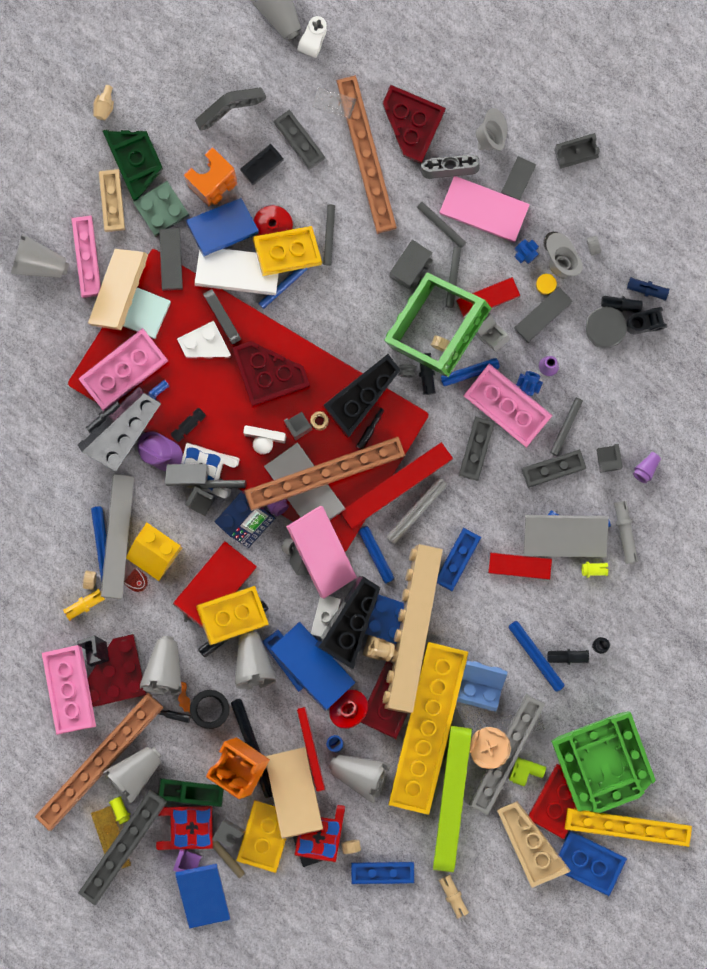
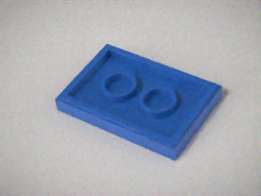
[186,198,259,257]
[558,830,627,896]
[175,863,230,929]

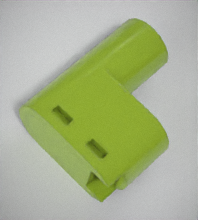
[509,757,546,787]

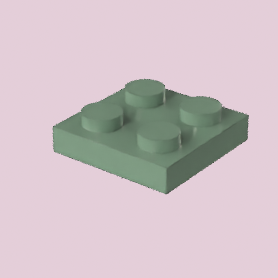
[133,181,189,237]

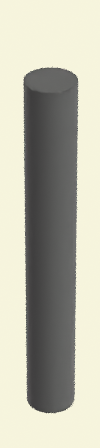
[417,202,467,248]
[323,204,335,266]
[445,247,461,308]
[550,397,583,456]
[185,480,247,488]

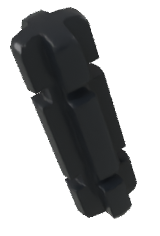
[170,408,206,442]

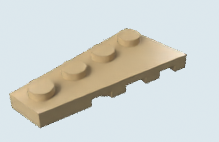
[497,801,571,888]

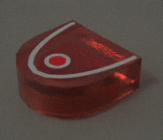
[124,567,148,592]

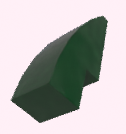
[158,778,224,807]

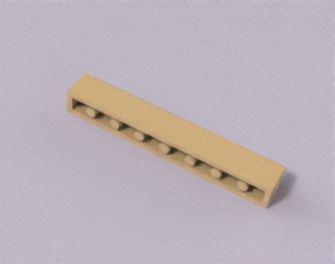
[383,544,443,714]

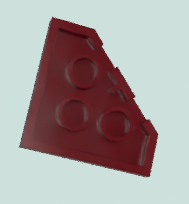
[383,85,446,164]
[232,341,310,406]
[88,634,147,707]

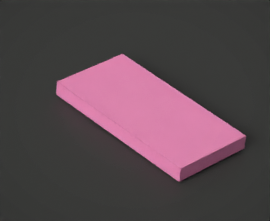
[439,176,530,243]
[79,328,168,411]
[463,364,553,448]
[286,506,357,599]
[42,645,96,735]

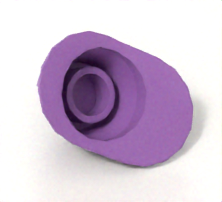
[137,431,183,471]

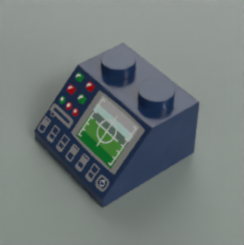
[214,491,276,548]

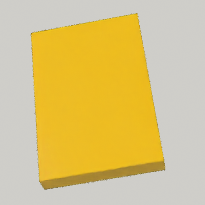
[253,226,322,276]
[196,586,269,645]
[236,800,286,873]

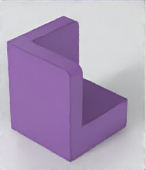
[173,849,202,872]

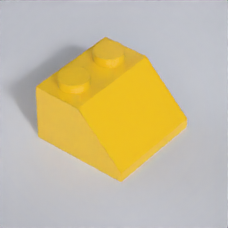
[126,523,183,581]

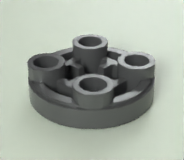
[586,307,627,348]

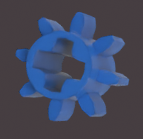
[514,239,539,264]
[516,371,543,396]

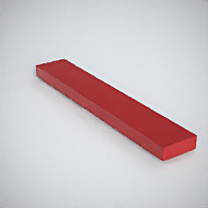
[341,442,453,529]

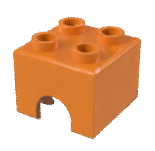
[184,148,237,207]
[206,737,270,800]

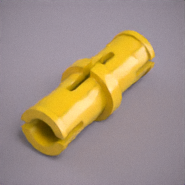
[63,588,105,621]

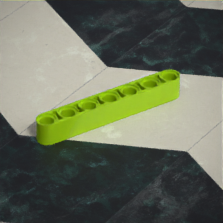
[433,726,472,873]

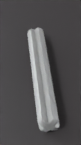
[387,478,447,544]

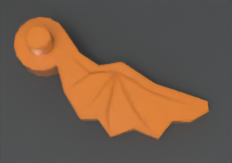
[178,681,190,713]

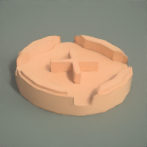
[469,727,511,769]

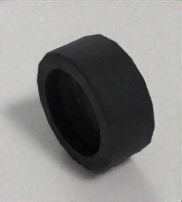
[190,690,230,729]

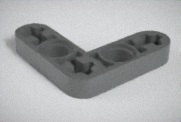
[195,87,266,131]

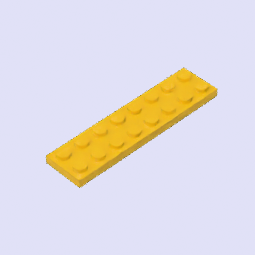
[388,642,469,815]

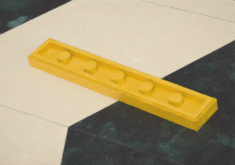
[565,808,692,847]

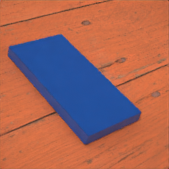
[269,622,356,711]

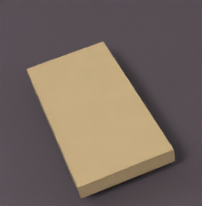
[88,249,148,330]
[266,747,323,839]

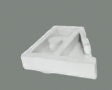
[177,321,231,358]

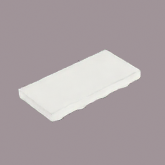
[195,249,279,295]

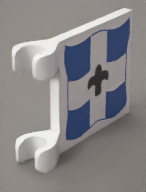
[181,443,240,499]

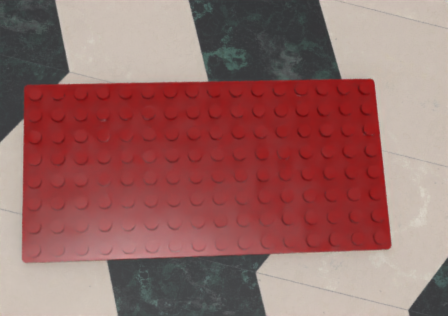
[68,249,429,552]

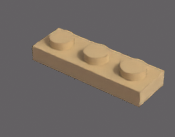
[99,169,125,232]

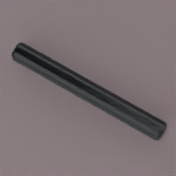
[231,699,273,798]

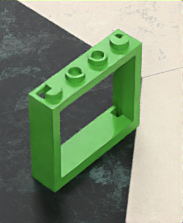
[384,272,492,377]

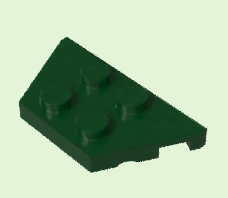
[102,130,163,201]

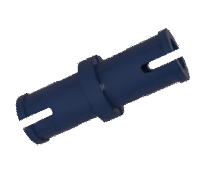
[627,277,670,301]

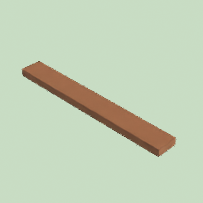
[336,75,397,234]
[244,437,406,511]
[35,693,164,831]

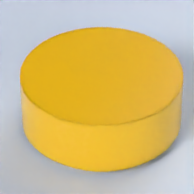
[536,274,557,295]

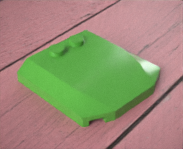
[551,711,656,813]

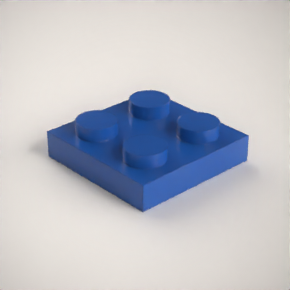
[365,594,404,644]

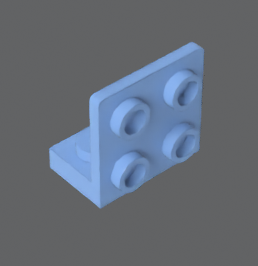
[457,661,508,712]

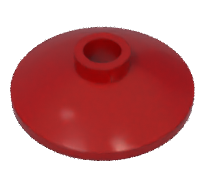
[253,205,293,236]
[329,690,368,729]

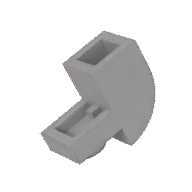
[464,313,511,352]

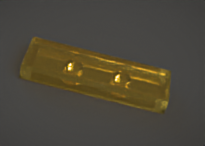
[91,806,131,869]

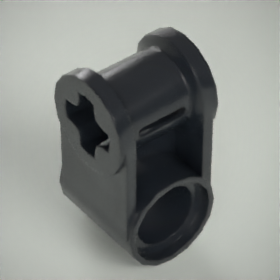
[627,307,667,335]

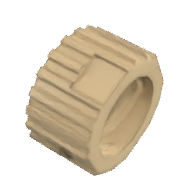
[431,336,450,352]
[310,411,329,430]
[83,571,97,590]
[341,840,361,854]

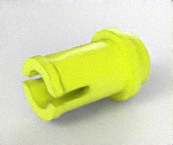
[581,561,608,578]
[109,796,131,825]

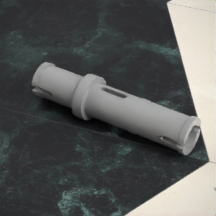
[614,501,639,564]

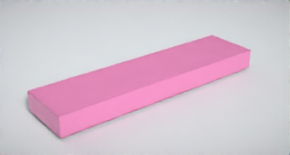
[71,215,101,298]

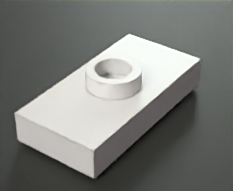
[311,596,341,637]

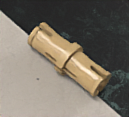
[438,874,469,919]

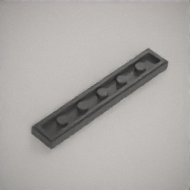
[78,790,167,905]

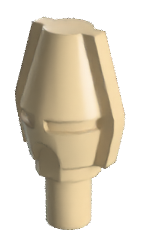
[93,85,114,121]

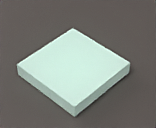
[123,288,171,339]

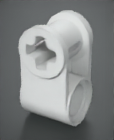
[297,16,327,58]

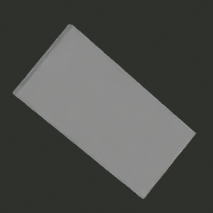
[264,442,345,520]
[523,515,609,557]

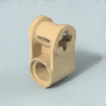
[362,635,395,662]

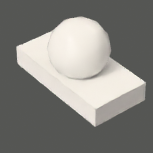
[243,425,286,454]

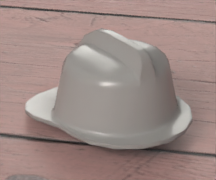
[476,108,508,151]
[546,233,583,279]

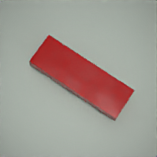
[456,277,520,319]
[488,552,552,580]

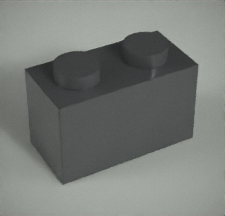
[389,239,433,290]

